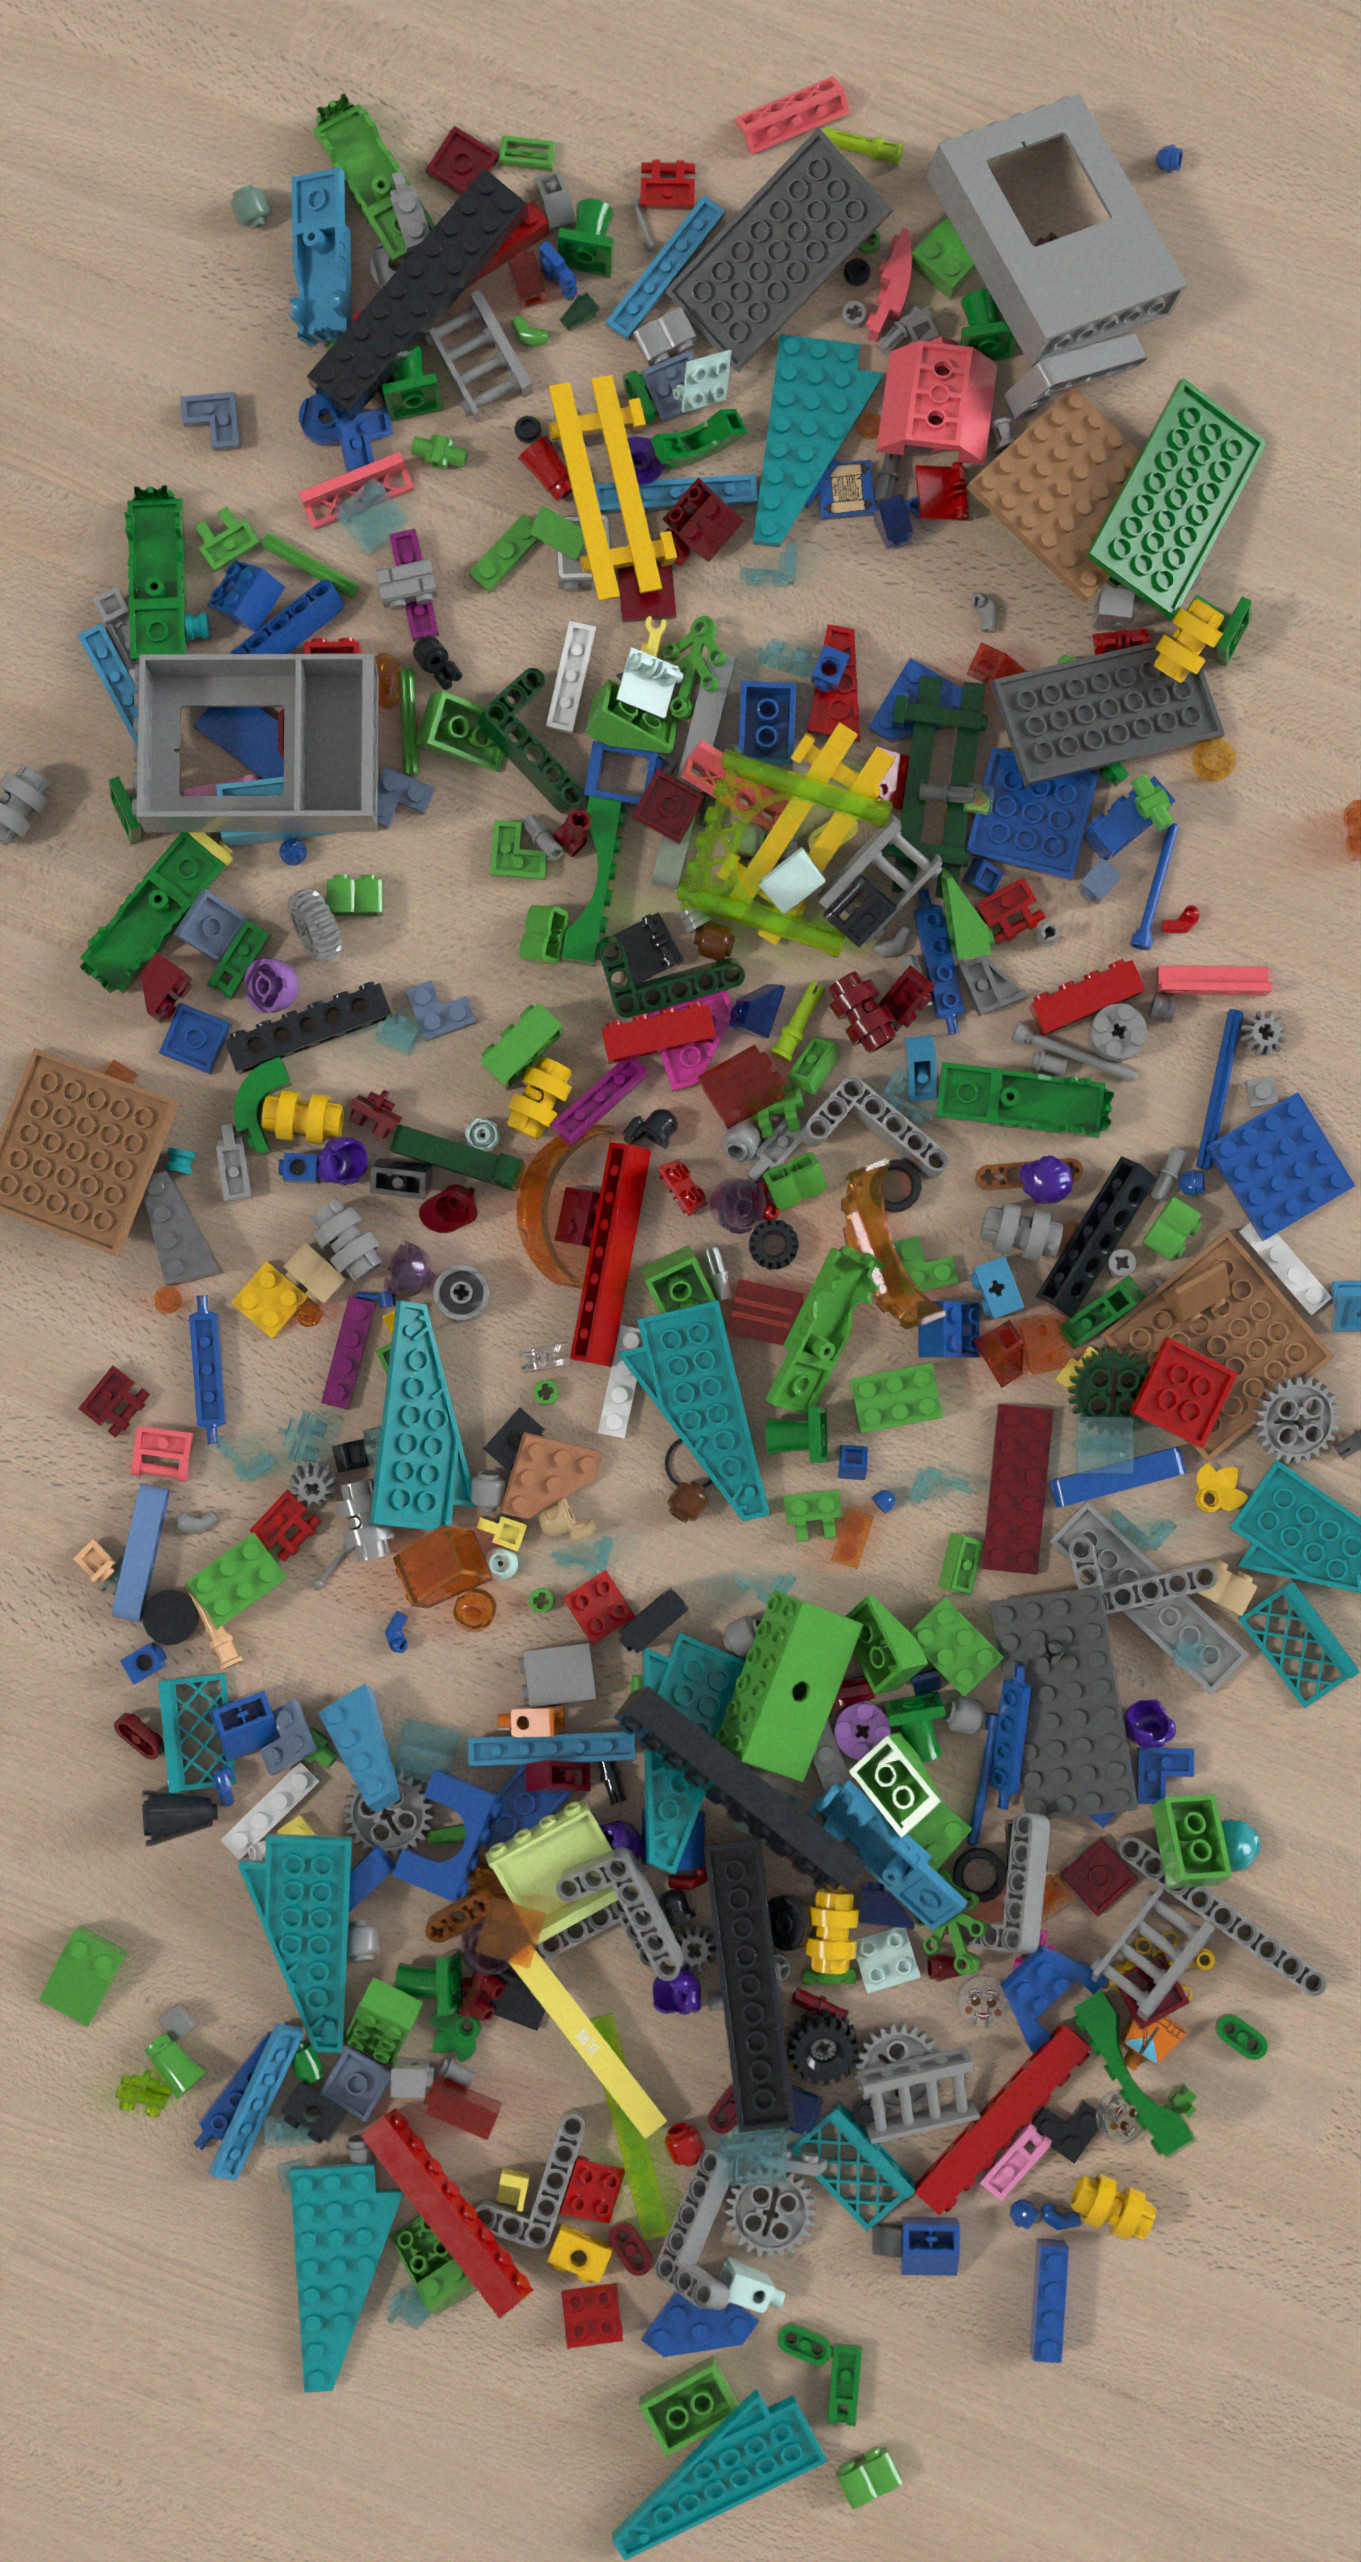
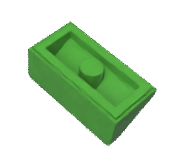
[529,506,585,561]
[787,1037,841,1095]
[938,1533,984,1595]

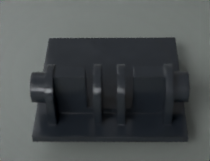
[613,912,684,984]
[489,1958,545,2031]

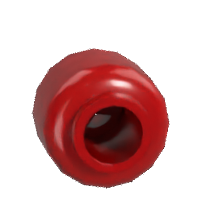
[664,2122,705,2167]

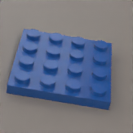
[966,747,1099,881]
[1205,1092,1355,1241]

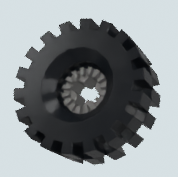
[787,2009,859,2086]

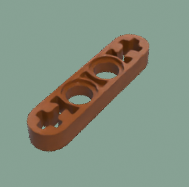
[975,1158,1083,1191]

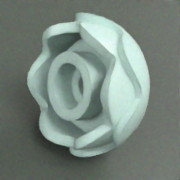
[465,1118,500,1152]
[484,1546,518,1581]

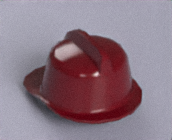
[419,1184,478,1233]

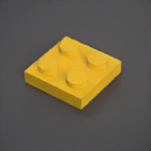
[231,1261,309,1339]

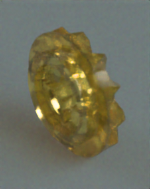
[1192,738,1236,781]

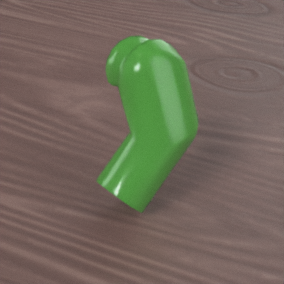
[511,316,549,347]

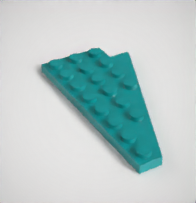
[753,334,882,548]
[618,1300,770,1522]
[369,1301,477,1532]
[1228,1460,1361,1593]
[642,1632,746,1874]
[238,1834,352,2053]
[290,2162,403,2393]
[611,2389,828,2561]

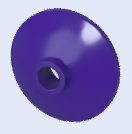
[628,437,666,485]

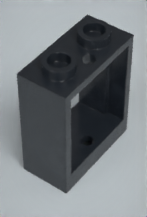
[619,1586,689,1654]

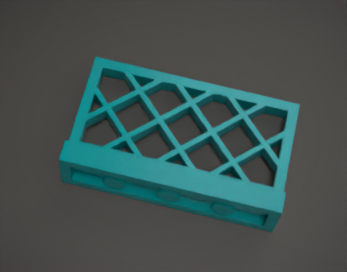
[1238,1578,1360,1709]
[158,1673,236,1794]
[790,2100,916,2232]

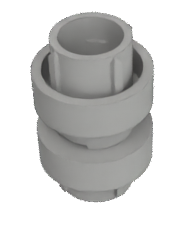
[0,764,50,846]
[310,1200,382,1282]
[980,1202,1063,1262]
[335,1478,395,1562]

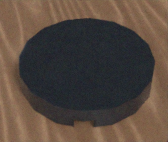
[142,1590,198,1645]
[769,1894,812,1951]

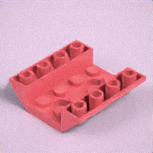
[876,341,998,465]

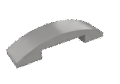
[93,587,139,691]

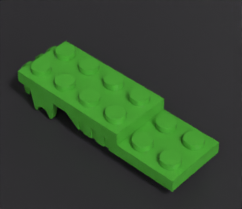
[313,93,435,264]
[765,1245,885,1415]

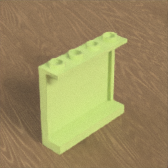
[485,1799,634,1946]

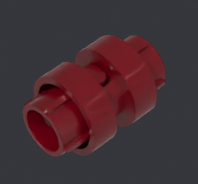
[828,971,897,1054]

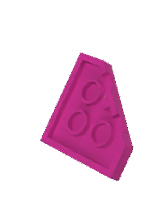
[647,990,734,1092]

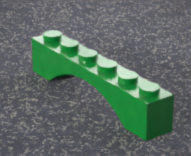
[561,796,627,967]
[1073,1990,1198,2158]

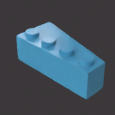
[318,1683,401,1813]

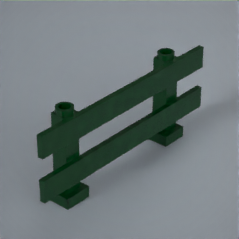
[881,675,988,899]

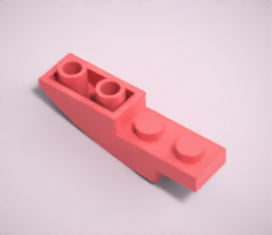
[866,227,912,342]

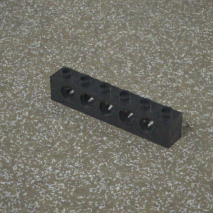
[224,981,393,1075]
[1035,1156,1157,1319]

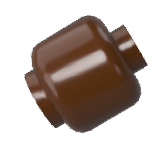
[693,922,735,961]
[667,1481,709,1523]

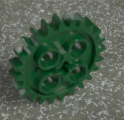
[1067,1346,1150,1437]

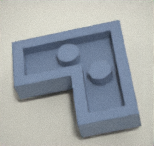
[640,350,694,424]
[180,392,241,451]
[378,766,435,829]
[406,980,477,1042]
[260,1700,318,1775]

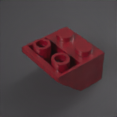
[662,478,745,562]
[140,952,192,1024]

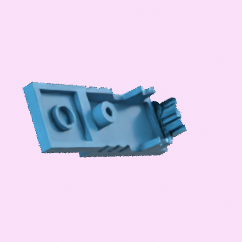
[289,167,352,347]
[806,1780,968,1931]

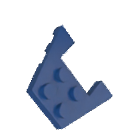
[1000,1945,1110,2053]

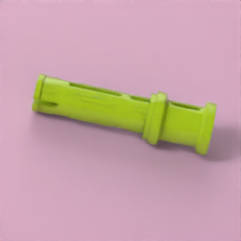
[823,126,904,167]
[769,981,826,1063]

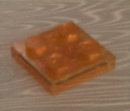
[475,1896,547,1968]

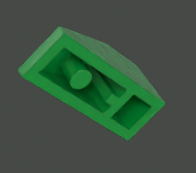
[1057,1275,1146,1350]

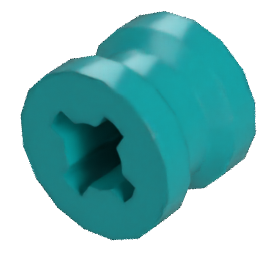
[185,612,211,641]
[164,1148,196,1175]

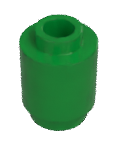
[291,2040,324,2085]

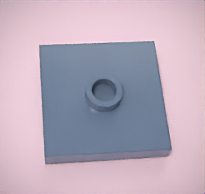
[174,888,249,964]
[319,2044,391,2123]

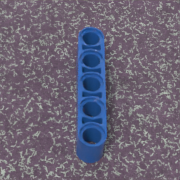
[229,580,345,654]
[1049,1446,1187,1508]
[349,1845,396,1912]

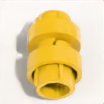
[1154,598,1224,683]
[507,1056,572,1140]
[262,1090,344,1145]
[806,1890,859,1974]
[1070,2173,1156,2241]

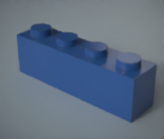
[1030,2238,1069,2363]

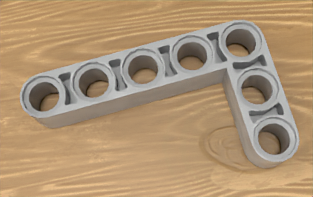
[1004,333,1147,421]
[801,1076,949,1179]
[1068,1535,1218,1615]
[960,1812,1050,1954]
[555,1847,684,1981]
[514,1891,659,1967]
[474,2109,586,2249]
[655,2149,736,2310]

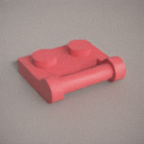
[131,1426,194,1482]

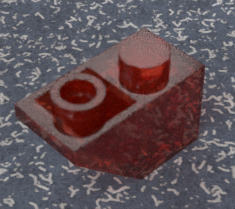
[508,251,547,310]
[967,642,1028,686]
[973,1320,1024,1388]

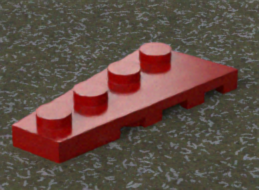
[807,624,861,742]

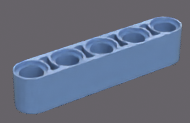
[112,1484,170,1623]

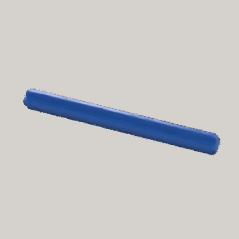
[1196,1009,1243,1170]

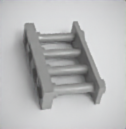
[424,290,533,423]
[818,814,943,944]
[1091,1886,1215,2022]
[857,2047,980,2144]

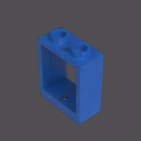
[584,741,663,807]

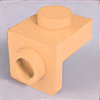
[73,1539,118,1583]

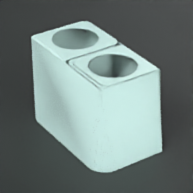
[758,847,825,914]

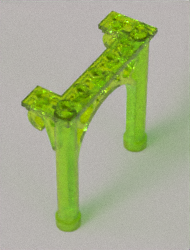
[676,743,892,958]

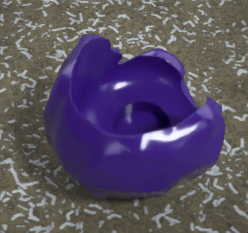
[317,1137,368,1186]
[1019,1155,1073,1205]
[1123,1699,1176,1749]
[599,1820,644,1867]
[652,1968,702,2015]

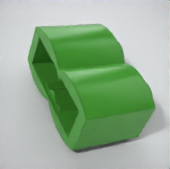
[327,874,383,916]
[519,905,569,965]
[763,1152,828,1210]
[1141,1197,1202,1261]
[836,2446,903,2510]

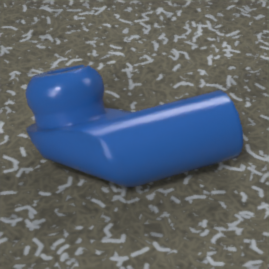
[213,1766,234,1807]

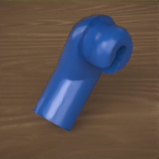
[385,1610,408,1653]
[1041,2203,1081,2230]

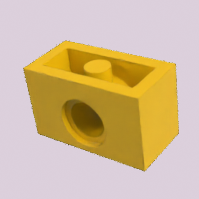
[547,2223,612,2284]

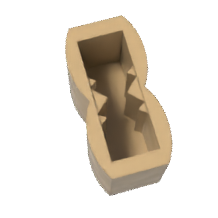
[283,1242,349,1305]
[1197,1558,1257,1616]

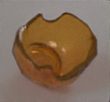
[453,1587,497,1632]

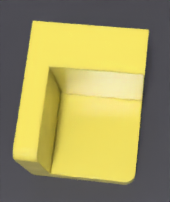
[497,2167,530,2212]

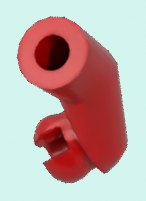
[664,528,690,566]
[1162,905,1199,934]
[752,1182,779,1221]
[668,1866,708,1890]

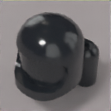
[413,636,462,690]
[622,1109,678,1149]
[657,1889,697,1942]

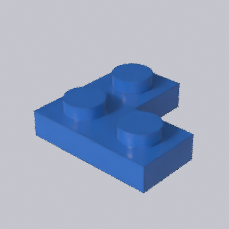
[334,407,393,473]
[1137,1747,1194,1804]

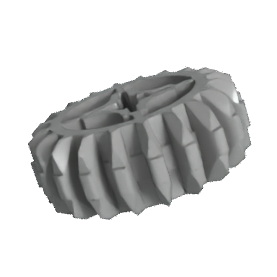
[287,888,342,962]

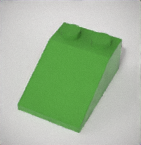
[911,217,977,299]
[585,679,678,754]
[415,691,510,772]
[940,868,994,960]
[640,1244,728,1326]
[846,1595,928,1695]
[849,1733,943,1838]
[39,1925,129,2027]

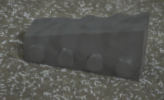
[144,1171,224,1287]

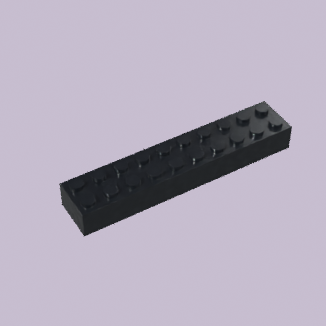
[307,168,528,421]
[614,1686,866,1893]
[704,1839,796,2133]

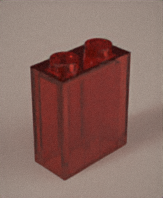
[697,1044,785,1129]
[727,1279,805,1347]
[423,2076,502,2140]

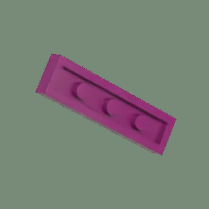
[389,529,439,642]
[551,1059,649,1146]
[321,1296,376,1410]

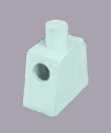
[717,2257,785,2313]

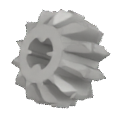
[1240,1010,1288,1057]
[290,1459,337,1507]
[675,1924,717,1973]

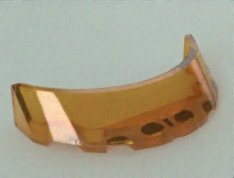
[516,1124,615,1290]
[841,1158,946,1329]

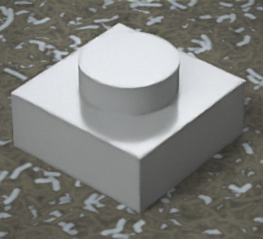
[1245,1076,1278,1108]

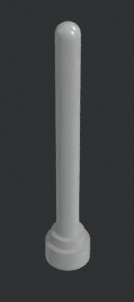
[1011,1021,1138,1081]

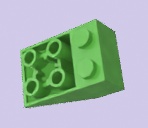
[344,1977,424,2065]
[389,2215,476,2315]

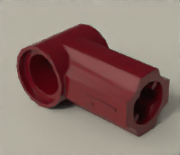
[552,809,591,858]
[831,1676,876,1710]

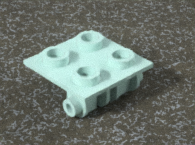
[673,350,732,413]
[616,647,683,719]
[856,1925,921,1994]

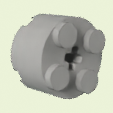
[1087,1004,1147,1063]
[433,1265,491,1322]

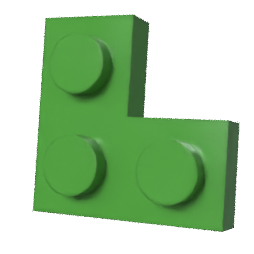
[490,820,547,880]
[891,1236,959,1296]

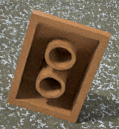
[1162,1262,1231,1324]

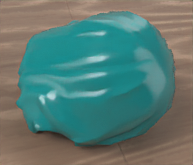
[1221,1819,1261,1873]

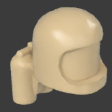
[539,1498,596,1542]

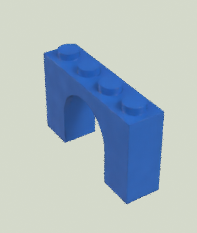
[392,1770,502,1902]

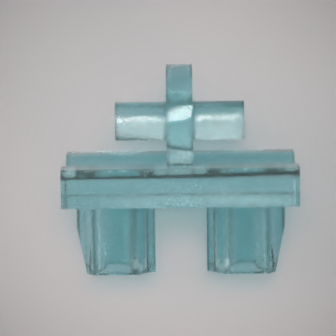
[278,1411,327,1464]

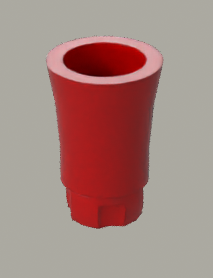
[518,435,572,502]

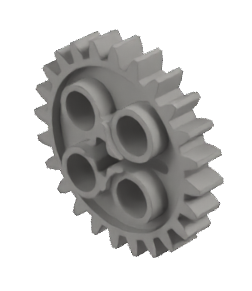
[1252,1374,1341,1464]
[343,1766,434,1858]
[853,2022,941,2116]
[725,2165,816,2259]

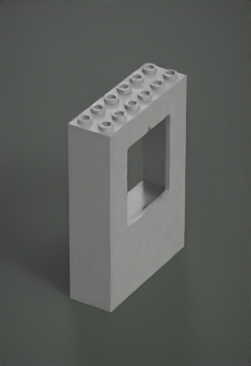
[926,94,1188,368]
[132,654,379,833]

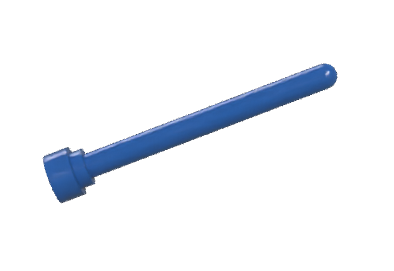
[1129,823,1179,951]
[967,1712,999,1846]

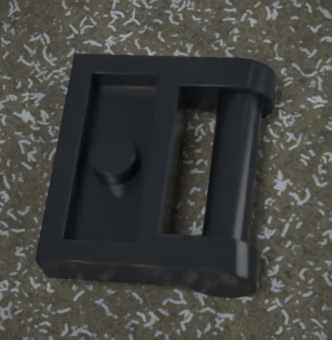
[823,874,897,948]

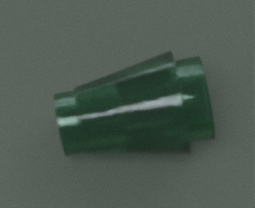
[559,292,600,332]

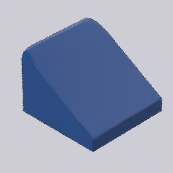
[962,858,1003,896]
[838,1444,868,1480]

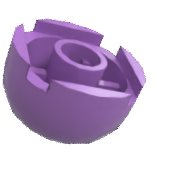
[244,958,298,1013]

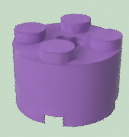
[833,1701,891,1760]

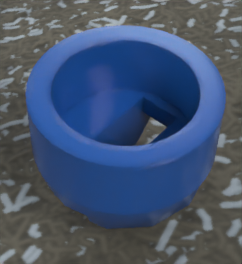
[871,1490,895,1514]

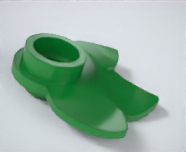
[430,2011,482,2062]

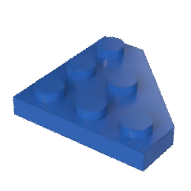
[868,658,963,743]
[641,2291,759,2357]

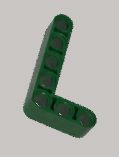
[478,668,585,814]
[598,936,745,1018]
[389,1124,526,1192]

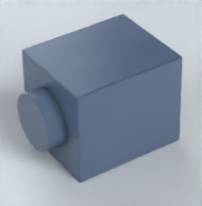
[1077,857,1122,904]

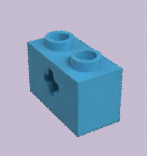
[970,1256,1025,1320]

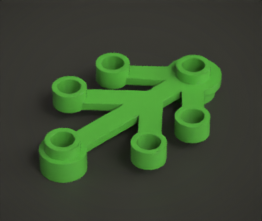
[662,616,727,721]
[914,1868,988,1975]

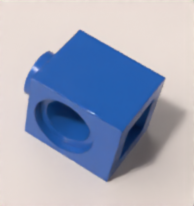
[811,645,850,692]
[278,1153,319,1184]
[120,1642,167,1685]

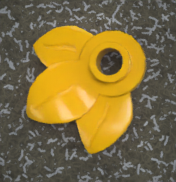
[1195,1463,1248,1512]

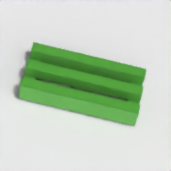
[499,135,556,172]

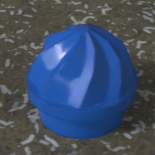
[1156,144,1183,173]
[279,838,307,866]
[1178,1169,1205,1197]
[1010,2199,1039,2230]

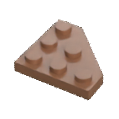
[500,1432,603,1519]

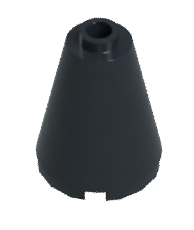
[142,1790,218,1847]

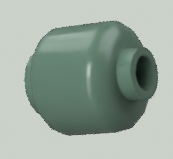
[230,184,271,229]

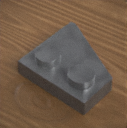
[957,955,1028,1017]

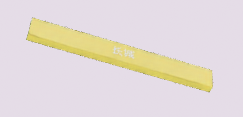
[508,1943,667,2139]

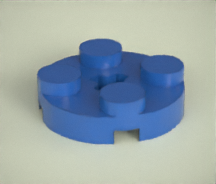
[299,392,345,446]

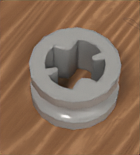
[841,301,866,329]

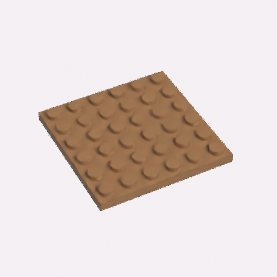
[966,386,1140,603]
[0,1048,180,1258]
[1100,1230,1334,1463]

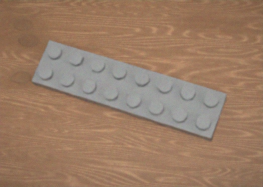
[1048,1501,1249,1695]

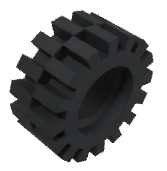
[749,1219,799,1270]

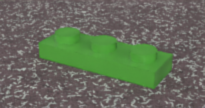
[469,513,538,593]

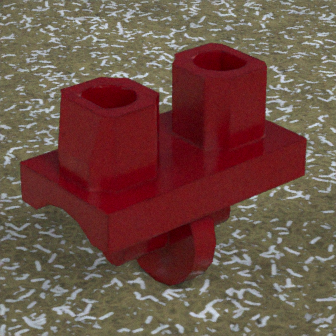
[349,1090,403,1139]
[459,1968,506,2022]

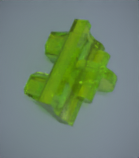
[115,2069,171,2118]

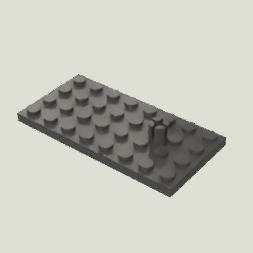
[665,128,893,372]
[990,637,1225,786]
[990,1587,1138,1819]

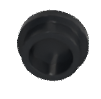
[843,258,871,286]
[514,416,542,444]
[853,2098,874,2126]

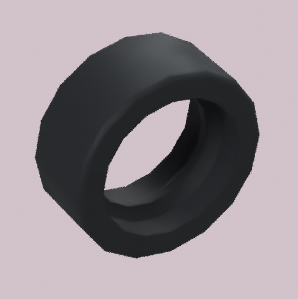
[869,1159,922,1213]
[953,1848,1007,1903]

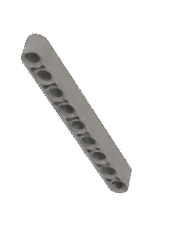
[651,654,737,890]
[1116,1834,1327,1996]

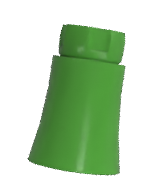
[144,2032,207,2099]

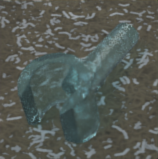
[102,1556,124,1595]

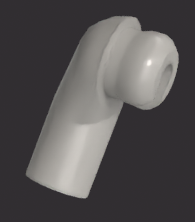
[971,593,997,633]
[874,926,912,959]
[176,1510,220,1535]

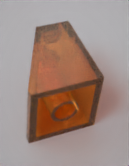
[393,1525,493,1609]

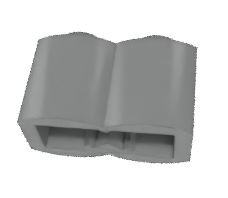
[633,307,697,367]

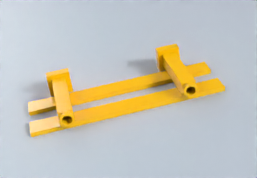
[548,375,677,601]
[717,722,896,946]

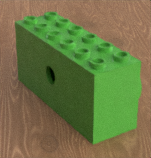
[716,1589,864,1782]

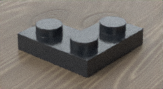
[1031,2099,1106,2164]

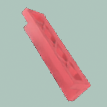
[735,76,850,155]
[299,452,414,530]
[681,740,792,832]
[1157,966,1272,996]

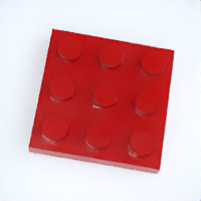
[1130,1337,1238,1448]

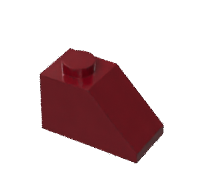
[525,1760,590,1793]

